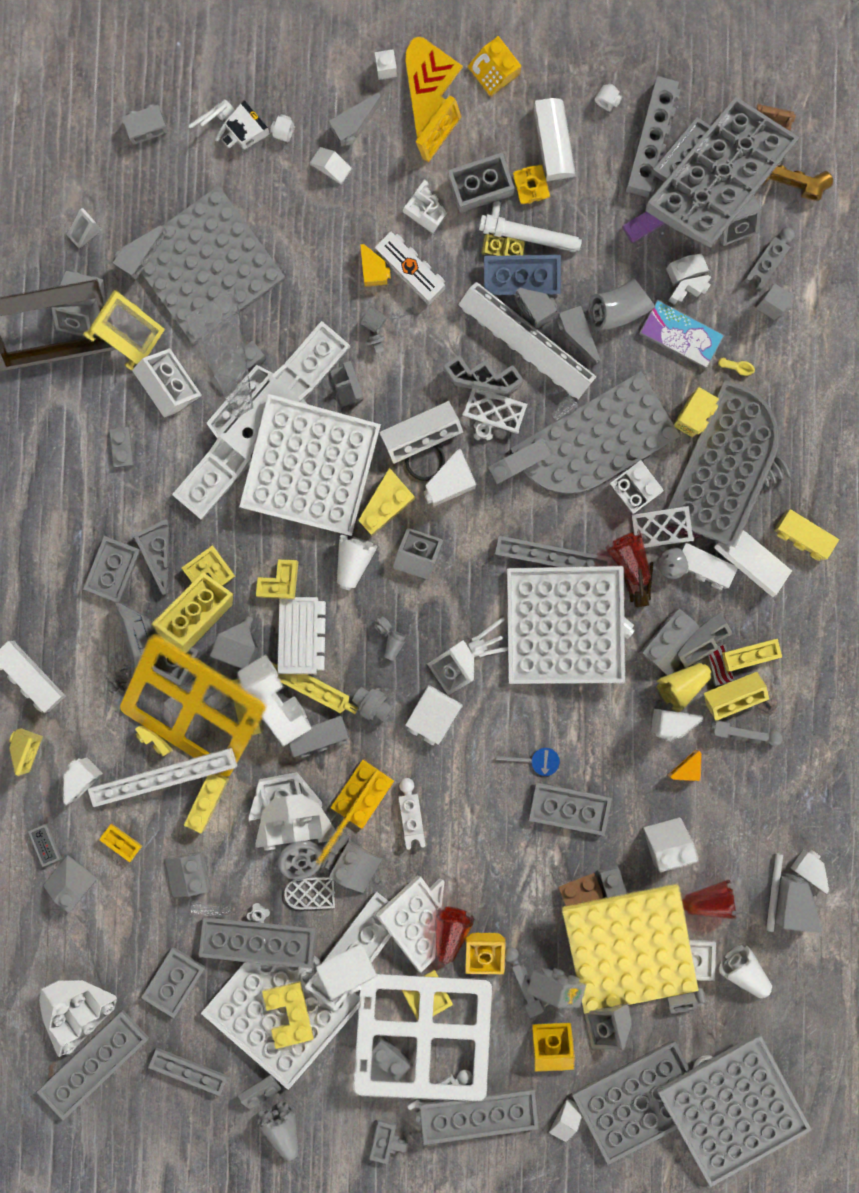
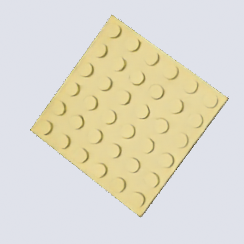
[562,884,698,1014]

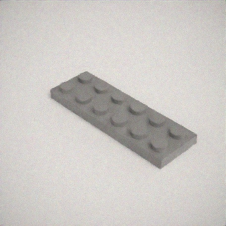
[199,917,317,969]
[37,1010,149,1120]
[419,1088,538,1145]

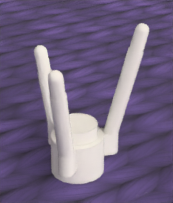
[189,99,235,141]
[468,617,508,658]

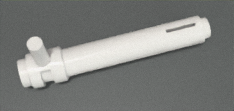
[479,201,582,252]

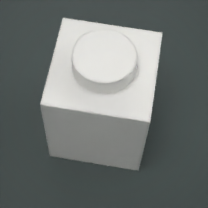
[375,49,397,80]

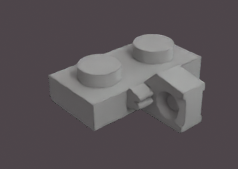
[369,1119,408,1164]

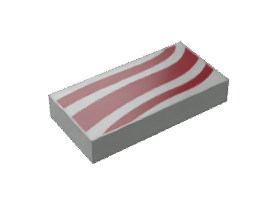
[708,644,734,686]

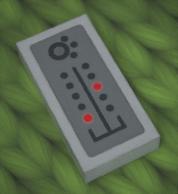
[28,823,62,867]

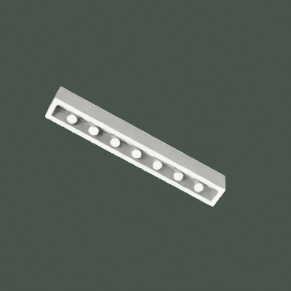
[458,282,597,400]

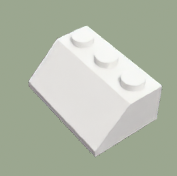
[132,349,202,418]
[651,709,702,741]

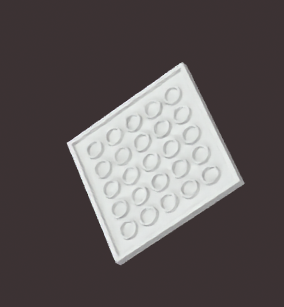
[239,394,381,536]
[507,566,625,684]
[201,955,365,1090]

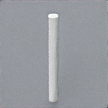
[766,854,783,932]

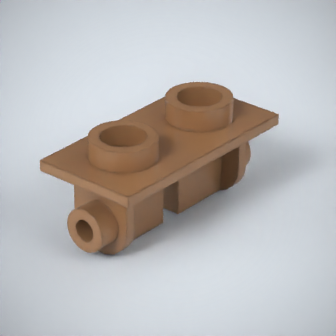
[756,104,796,131]

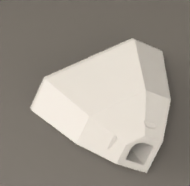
[255,794,336,850]
[39,980,117,1057]

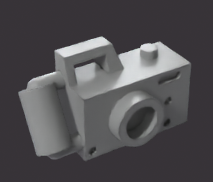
[667,988,706,1014]

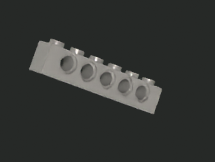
[625,76,681,197]

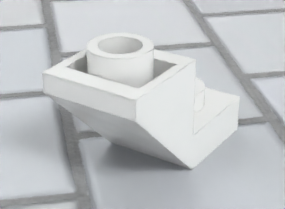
[668,275,711,305]

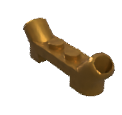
[762,165,834,201]

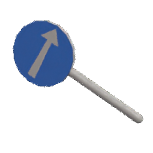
[495,747,560,776]

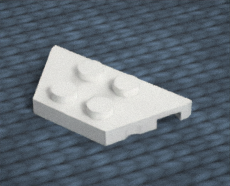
[249,772,322,821]

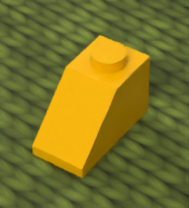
[360,244,391,287]

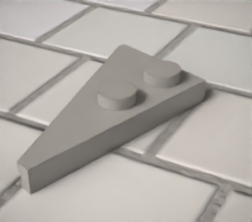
[134,519,169,595]

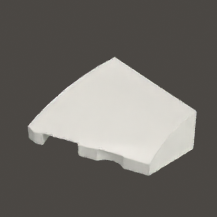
[402,180,447,234]

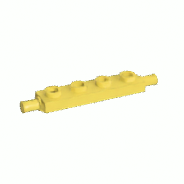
[271,662,359,714]

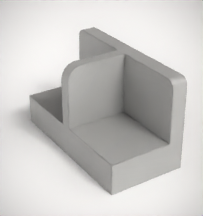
[330,361,364,407]

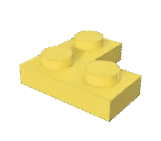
[182,545,236,586]
[256,559,298,599]

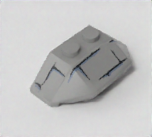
[115,603,153,671]

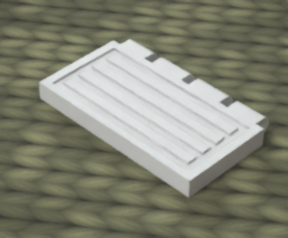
[278,597,326,674]

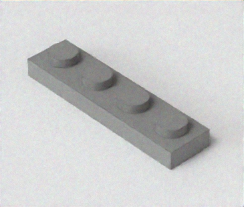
[148,1048,228,1096]

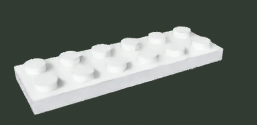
[305,891,391,1011]

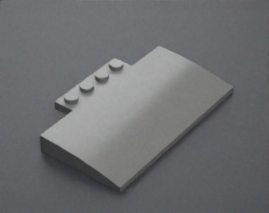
[646,97,799,247]

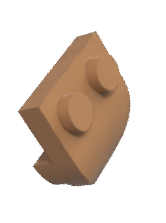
[559,873,603,906]

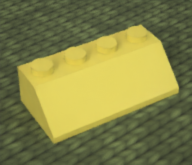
[152,572,233,653]

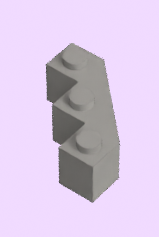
[443,355,524,395]

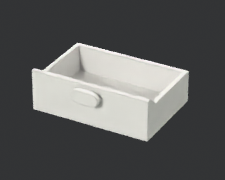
[316,943,377,1000]

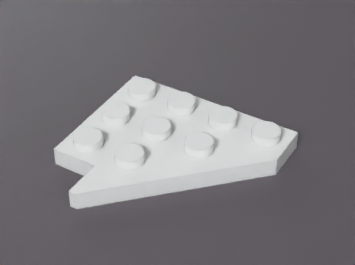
[376,875,445,973]

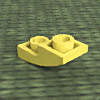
[482,234,525,256]
[135,726,173,756]

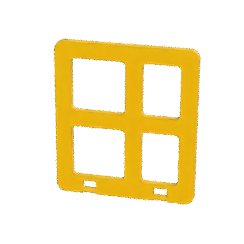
[120,635,266,777]

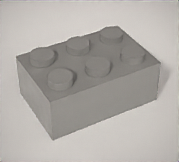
[447,153,515,213]

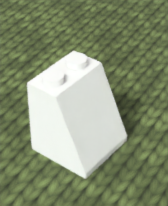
[424,449,476,507]
[405,685,462,746]
[643,817,698,872]

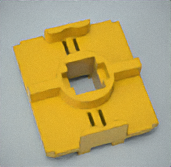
[513,165,550,204]

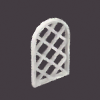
[284,877,335,910]

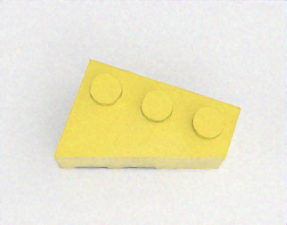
[359,468,415,536]

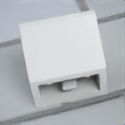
[610,460,664,514]

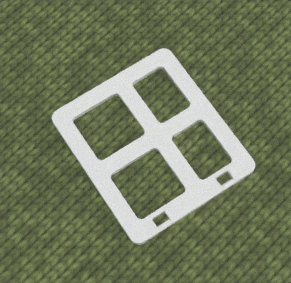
[354,974,492,1101]

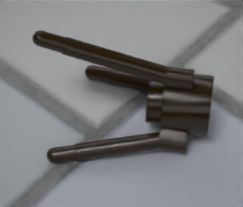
[624,561,654,607]

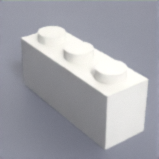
[681,543,738,590]

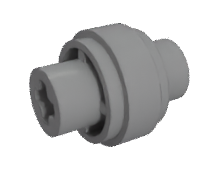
[352,687,394,722]

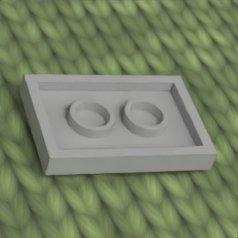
[83,536,141,603]
[141,947,206,1018]

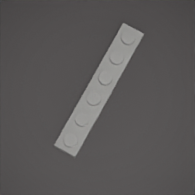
[495,536,612,567]

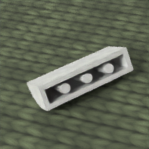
[533,98,576,181]
[379,401,463,463]

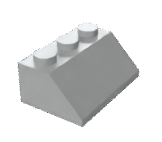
[639,608,700,676]

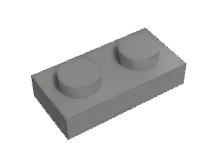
[110,427,134,468]
[238,1075,282,1109]

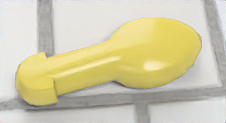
[718,358,755,376]

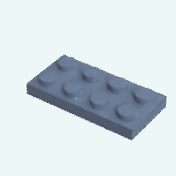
[484,255,561,295]

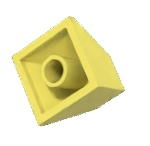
[9,728,43,776]

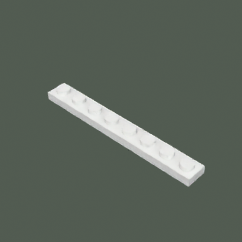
[88,748,237,807]

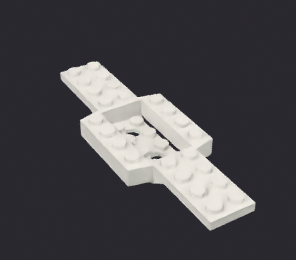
[172,321,351,520]

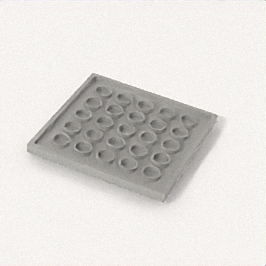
[141,185,286,345]
[656,1032,812,1187]

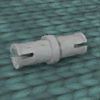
[321,832,350,871]

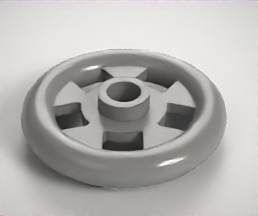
[278,841,323,880]

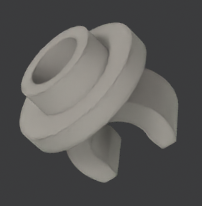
[366,333,385,354]

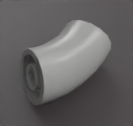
[588,278,655,331]

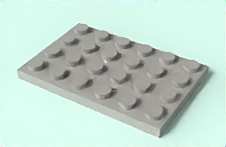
[572,1040,690,1165]

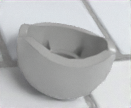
[658,548,688,579]

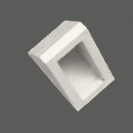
[310,147,352,185]
[67,208,101,248]
[549,1098,582,1142]

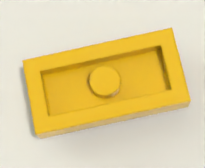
[99,824,142,862]

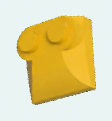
[466,933,505,974]

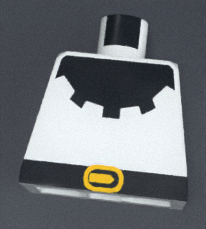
[222,100,270,149]

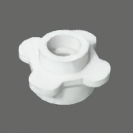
[474,421,493,440]
[247,903,270,923]

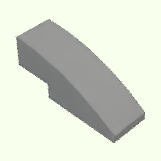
[678,613,733,668]

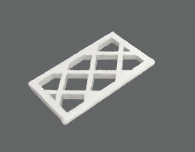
[462,389,527,434]
[632,506,694,549]

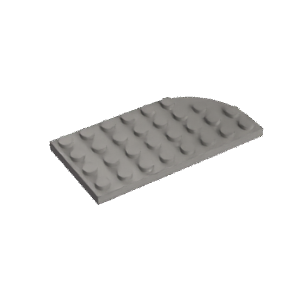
[510,371,680,494]
[663,380,779,548]

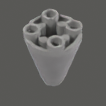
[258,1101,299,1161]

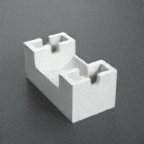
[237,655,312,746]

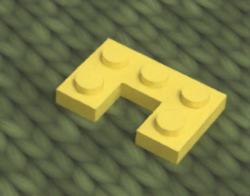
[262,981,314,1049]

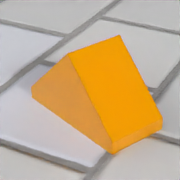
[668,749,702,781]

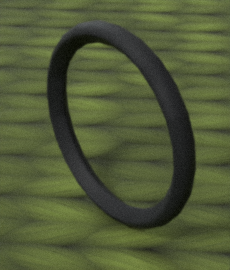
[405,445,445,481]

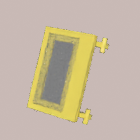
[83,290,165,370]

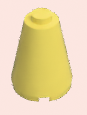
[657,663,711,712]

